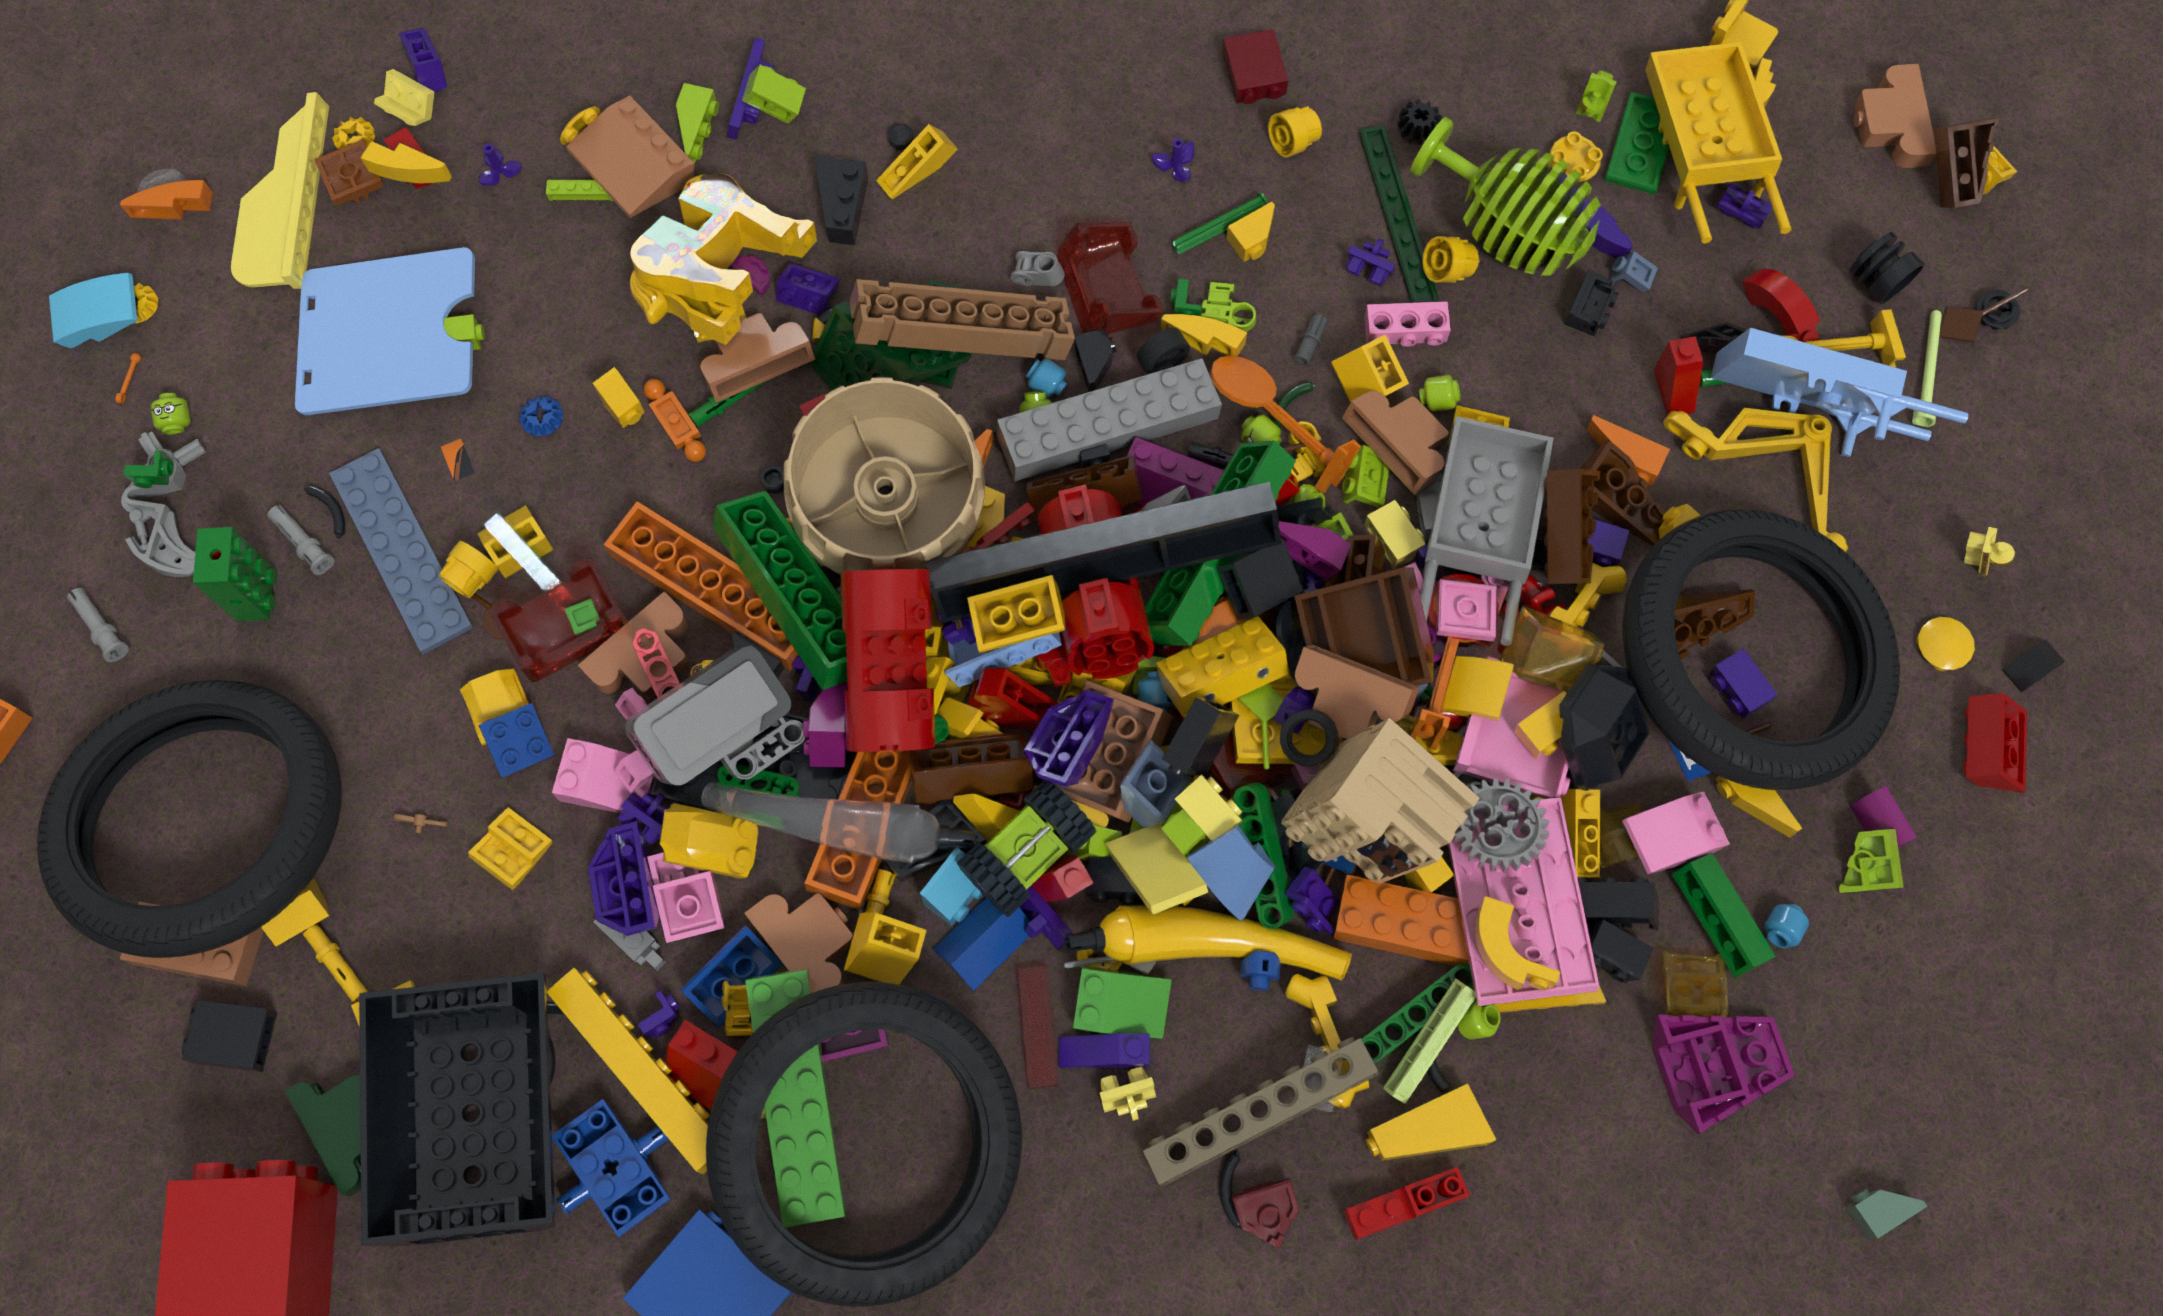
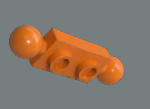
[644,379,706,462]

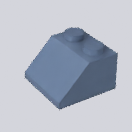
[1120,740,1191,828]

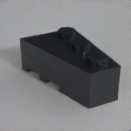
[814,155,868,245]
[881,799,986,882]
[1085,856,1144,906]
[1577,878,1659,930]

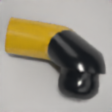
[812,307,833,343]

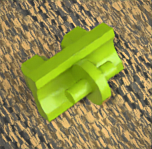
[1576,71,1617,122]

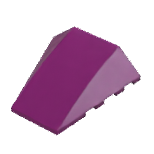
[1653,1015,1795,1134]

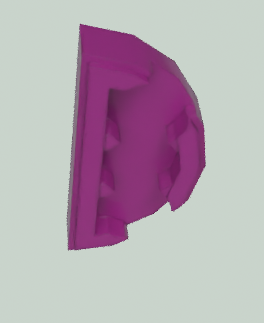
[728,255,770,297]

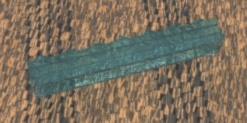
[484,511,580,615]

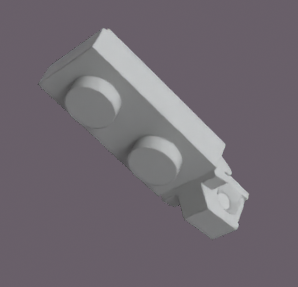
[594,920,666,971]

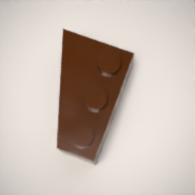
[1934,118,2000,208]
[1324,534,1385,588]

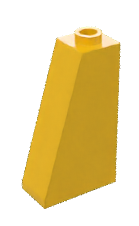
[1366,1084,1496,1161]

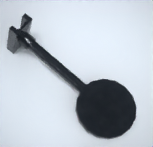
[1276,497,1333,668]

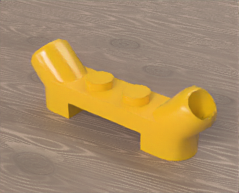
[1541,563,1627,657]
[1285,974,1369,1108]

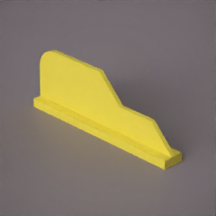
[231,92,329,289]

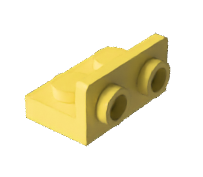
[374,69,434,126]

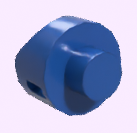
[1240,951,1281,991]

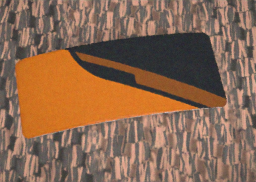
[441,439,475,481]

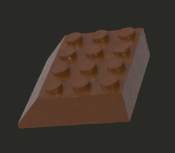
[1295,567,1434,694]

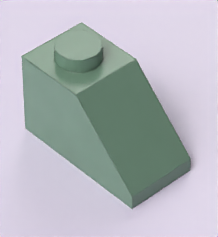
[1846,1189,1928,1241]

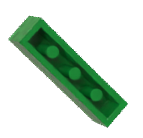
[1672,853,1776,978]

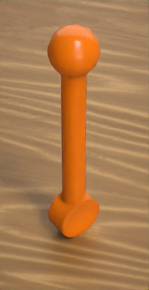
[115,353,141,404]

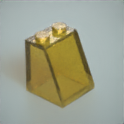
[1501,606,1604,692]

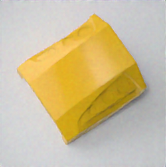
[460,669,529,746]

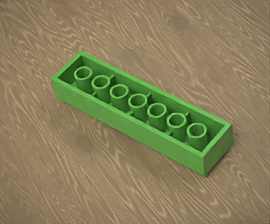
[745,968,846,1227]

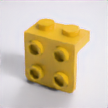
[1709,0,1778,68]

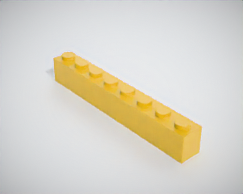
[547,968,710,1174]

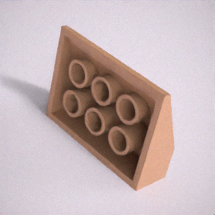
[566,96,694,218]
[1054,681,1173,823]

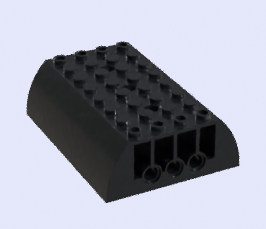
[359,973,555,1246]

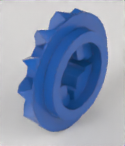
[519,395,563,436]

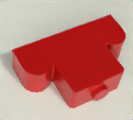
[967,668,1059,735]

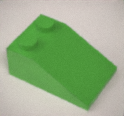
[1073,965,1172,1039]

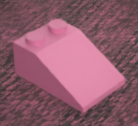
[552,738,654,813]
[1622,791,1730,874]

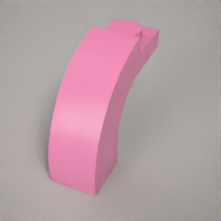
[614,688,654,793]

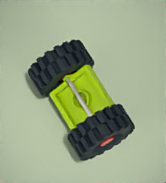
[957,780,1097,917]

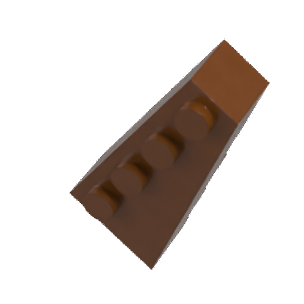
[1026,455,1143,520]
[1544,469,1600,584]

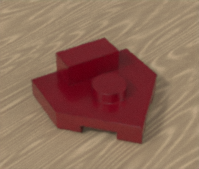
[1231,1178,1299,1248]

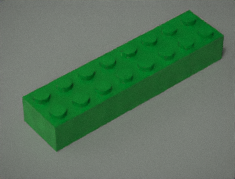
[1145,440,1296,646]
[713,491,847,690]

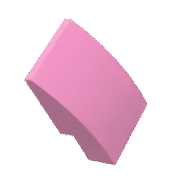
[647,853,725,943]

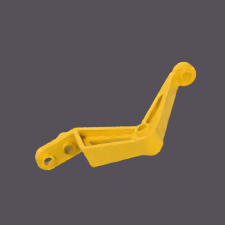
[1663,408,1848,553]

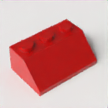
[1963,693,2027,793]
[666,1020,738,1110]

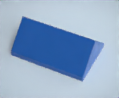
[933,898,1030,991]
[681,925,783,1028]

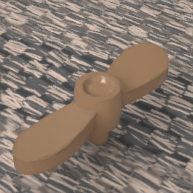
[393,814,448,834]

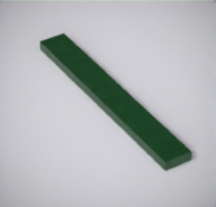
[1359,125,1440,303]

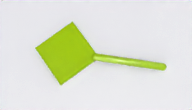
[1238,684,1284,769]

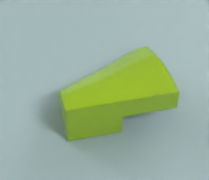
[1839,829,1903,893]

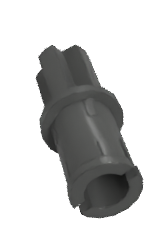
[1294,314,1328,366]

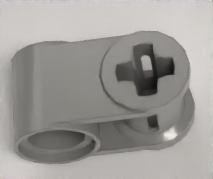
[1011,251,1065,287]

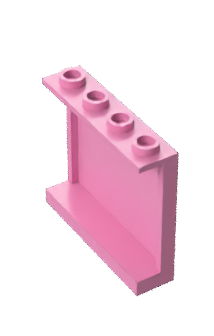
[1453,656,1570,799]

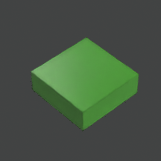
[565,598,603,636]

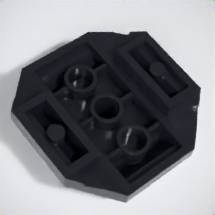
[1559,664,1650,791]

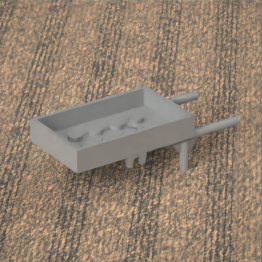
[1420,416,1554,646]

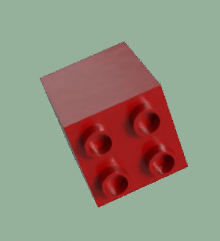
[155,1160,338,1316]

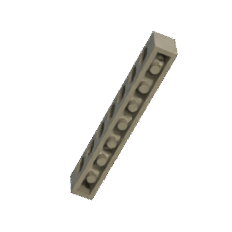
[1143,1037,1379,1186]

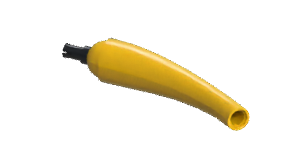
[1064,905,1352,981]

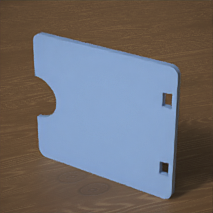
[295,247,475,415]

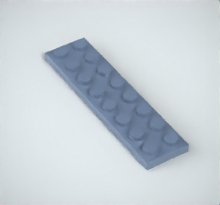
[329,448,474,654]

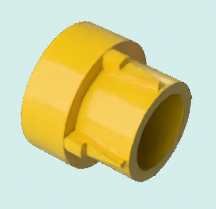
[1268,106,1322,158]
[1422,236,1480,283]
[438,541,498,599]

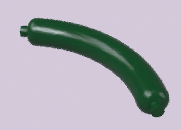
[1271,381,1315,429]

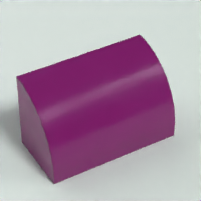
[1850,786,1917,848]

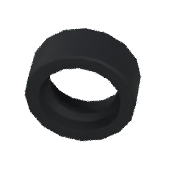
[1137,328,1190,374]
[1280,709,1338,766]

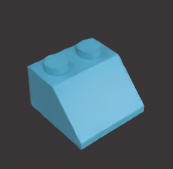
[920,847,982,926]

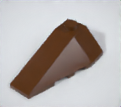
[1674,589,1755,659]

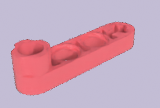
[633,628,680,698]

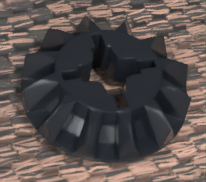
[1974,290,2020,331]

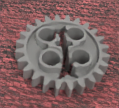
[1453,778,1550,873]

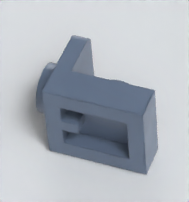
[1610,251,1658,292]

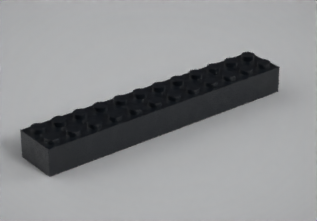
[926,482,1282,623]

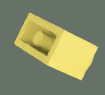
[1364,500,1426,570]
[1175,775,1243,841]

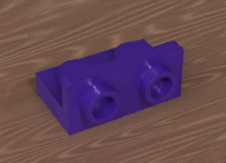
[776,263,839,314]
[1285,866,1340,934]

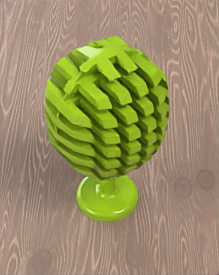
[1410,117,1601,276]

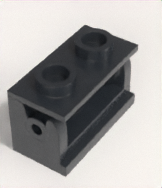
[1564,270,1619,336]
[1588,919,1653,983]

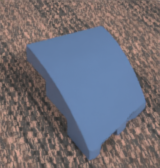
[1187,825,1275,921]

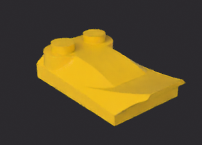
[660,803,758,879]

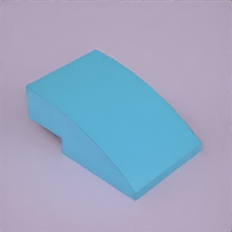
[49,273,137,348]

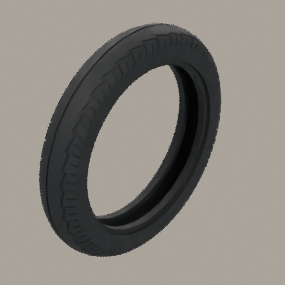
[1622,509,1900,790]
[37,680,342,958]
[706,982,1022,1307]

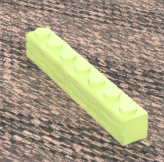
[1383,979,1476,1104]

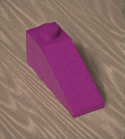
[1279,521,1351,581]

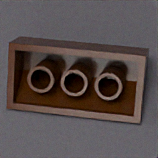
[908,732,1033,804]

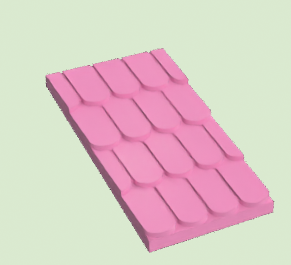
[1448,797,1599,1006]

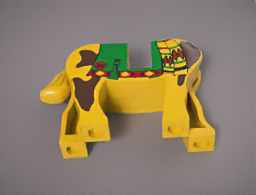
[630,173,817,345]

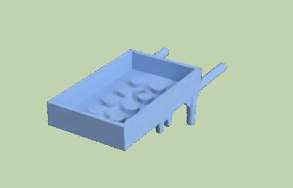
[1711,328,1968,457]

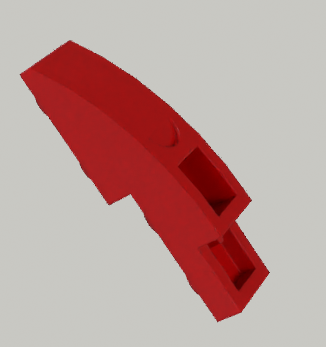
[1343,1167,1470,1240]

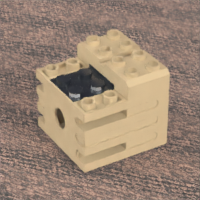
[1281,718,1479,884]

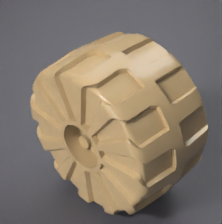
[783,377,985,575]

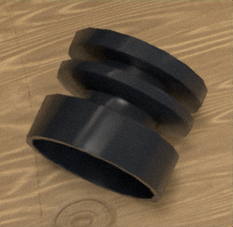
[1849,232,1925,304]

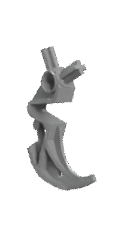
[121,432,206,577]

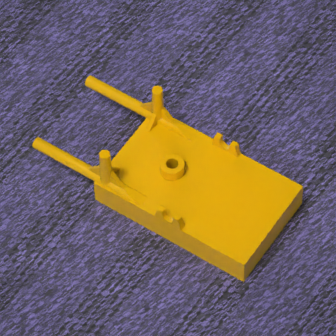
[1645,42,1792,243]

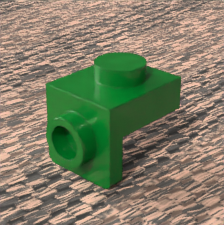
[1170,279,1202,316]
[124,450,174,488]

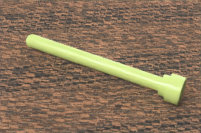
[1912,310,1942,427]

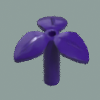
[1151,139,1194,182]
[479,144,522,186]

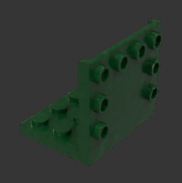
[808,300,971,390]

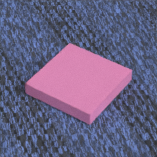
[1436,579,1497,641]

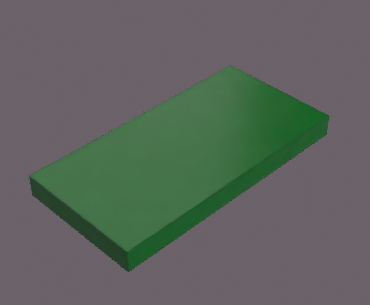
[1604,92,1669,195]

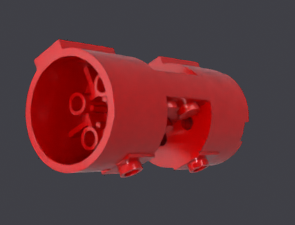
[1038,485,1154,679]
[841,569,935,752]

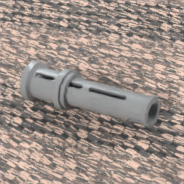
[267,505,335,575]
[67,588,129,662]

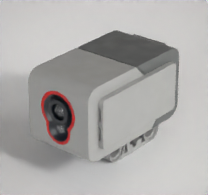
[625,645,805,785]

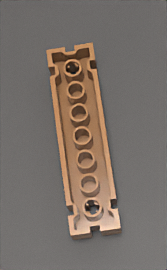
[849,279,1075,360]

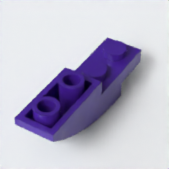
[1554,173,1633,259]

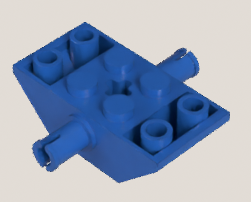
[552,1099,671,1238]

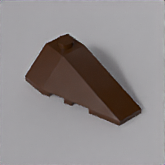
[1579,440,1666,546]

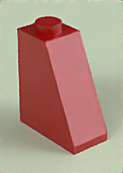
[1653,336,1703,416]
[1031,849,1093,902]

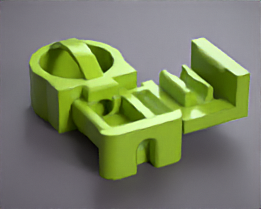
[1201,282,1256,332]

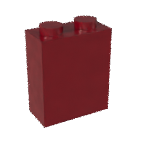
[1223,29,1288,104]

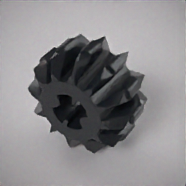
[1397,98,1442,145]

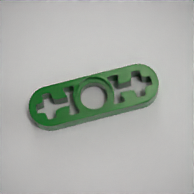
[717,764,800,806]

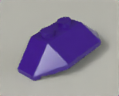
[1024,690,1114,787]
[588,821,659,936]

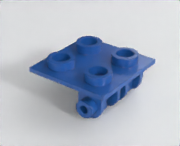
[479,703,554,778]

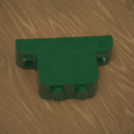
[285,1075,361,1197]

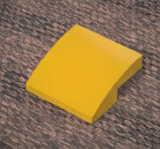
[1441,656,1514,722]
[468,807,552,890]

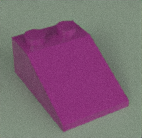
[803,682,848,767]

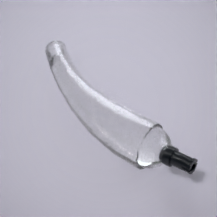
[701,782,976,863]

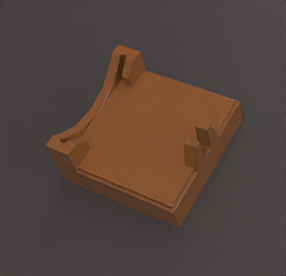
[314,139,385,206]

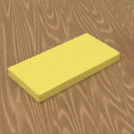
[1105,824,1208,914]

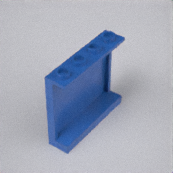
[622,1209,794,1316]

